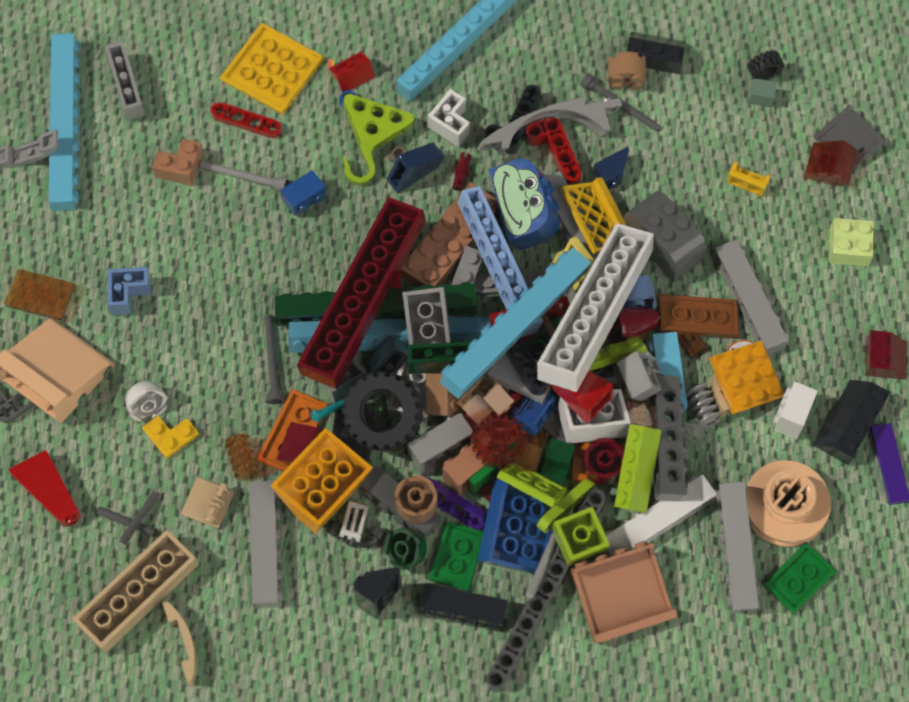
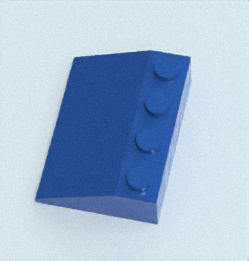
[478,479,556,574]

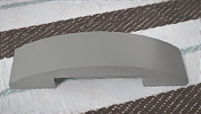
[0,130,58,168]

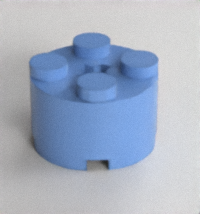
[623,275,657,309]

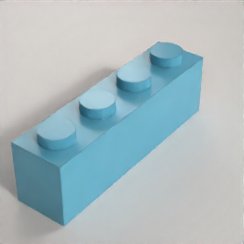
[648,332,688,414]

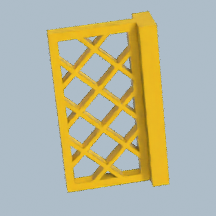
[560,177,627,255]

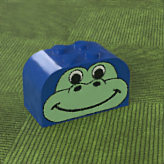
[489,158,560,250]

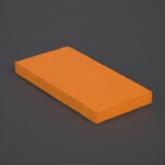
[257,389,329,472]

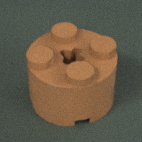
[608,52,646,90]
[395,475,437,524]

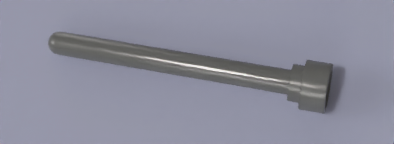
[580,73,660,131]
[265,314,284,405]

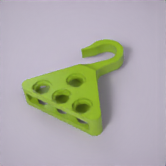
[342,94,414,186]

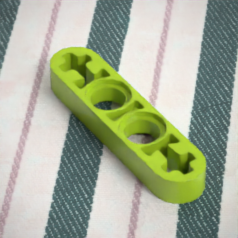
[537,477,596,534]

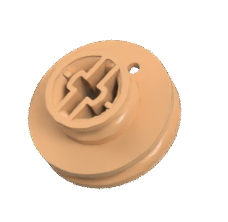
[746,460,831,547]

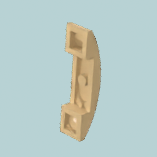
[163,601,197,686]

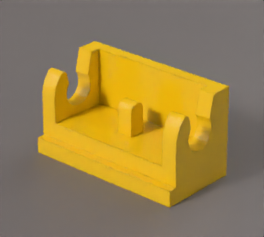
[726,161,771,197]

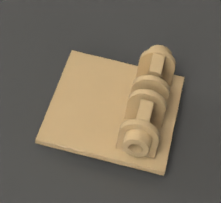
[181,477,235,529]

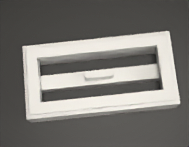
[339,501,369,542]

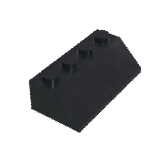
[812,380,891,465]

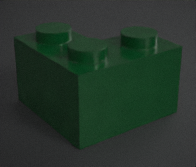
[537,438,575,486]

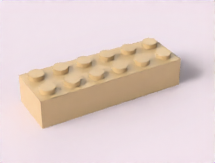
[72,530,199,654]

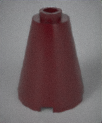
[606,306,660,344]

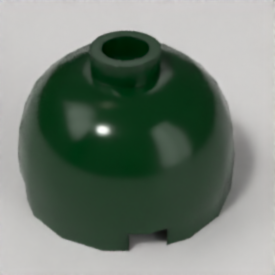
[384,527,427,570]

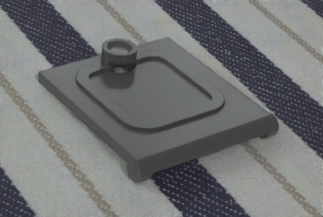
[814,104,886,173]

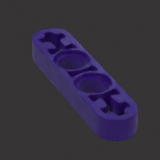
[424,476,487,530]

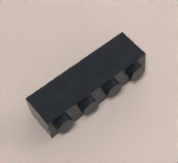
[419,583,508,631]

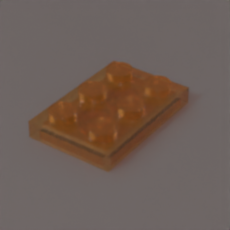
[4,269,76,321]

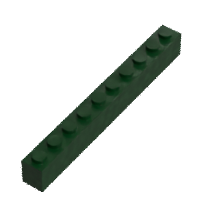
[275,282,478,326]

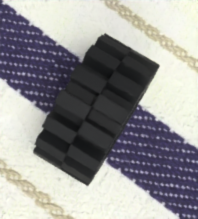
[747,50,785,80]

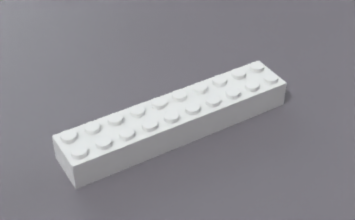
[537,223,654,392]

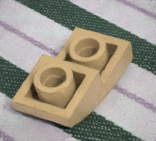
[709,373,730,419]

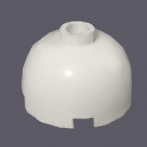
[125,381,168,422]

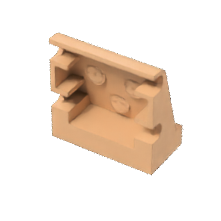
[0,318,115,424]

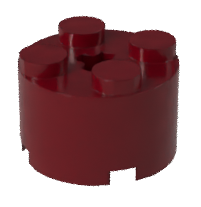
[583,438,624,485]

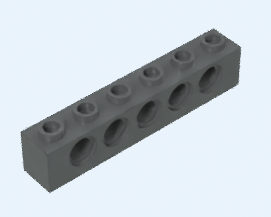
[650,375,688,501]

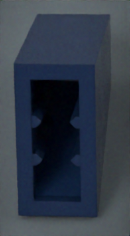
[386,142,444,194]

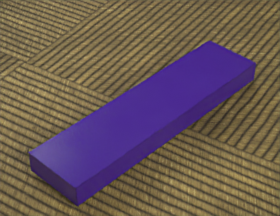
[870,423,909,505]

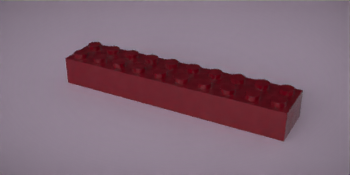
[297,197,426,390]

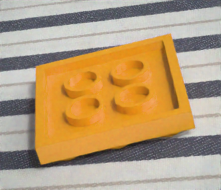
[709,340,784,415]

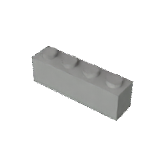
[105,41,145,121]

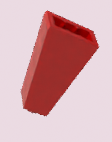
[548,370,614,424]
[8,450,82,527]

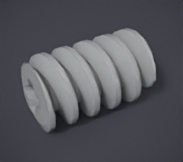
[686,383,721,429]

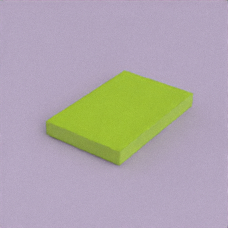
[497,461,568,507]

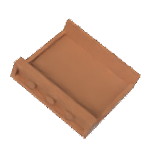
[570,540,677,643]

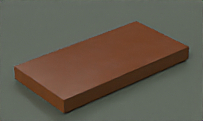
[658,294,739,338]

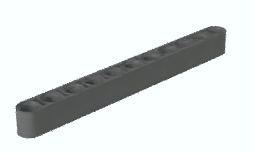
[486,489,606,693]

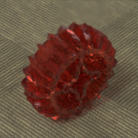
[471,414,527,470]

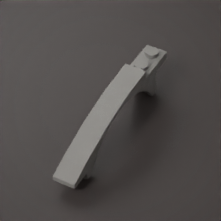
[478,97,622,155]

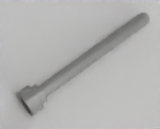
[199,161,289,192]
[526,514,570,599]

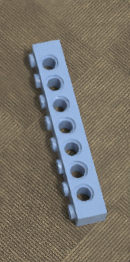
[457,186,543,337]

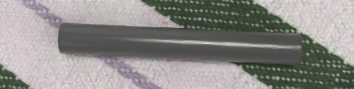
[119,491,160,545]
[96,506,156,537]

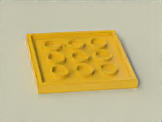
[220,23,324,115]

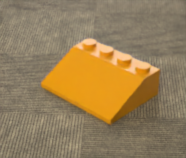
[270,428,373,534]

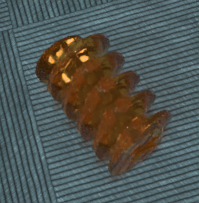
[225,433,258,480]

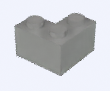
[617,351,663,401]

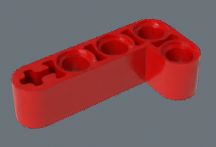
[525,117,581,185]

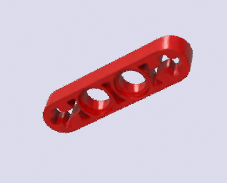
[211,102,282,139]

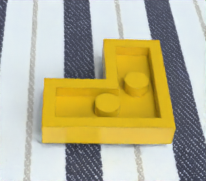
[142,416,200,459]

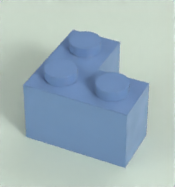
[108,267,151,315]

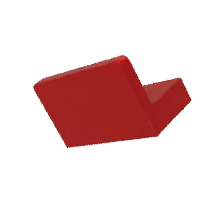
[329,51,375,93]

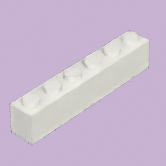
[604,475,716,556]

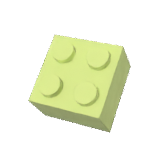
[829,218,873,266]

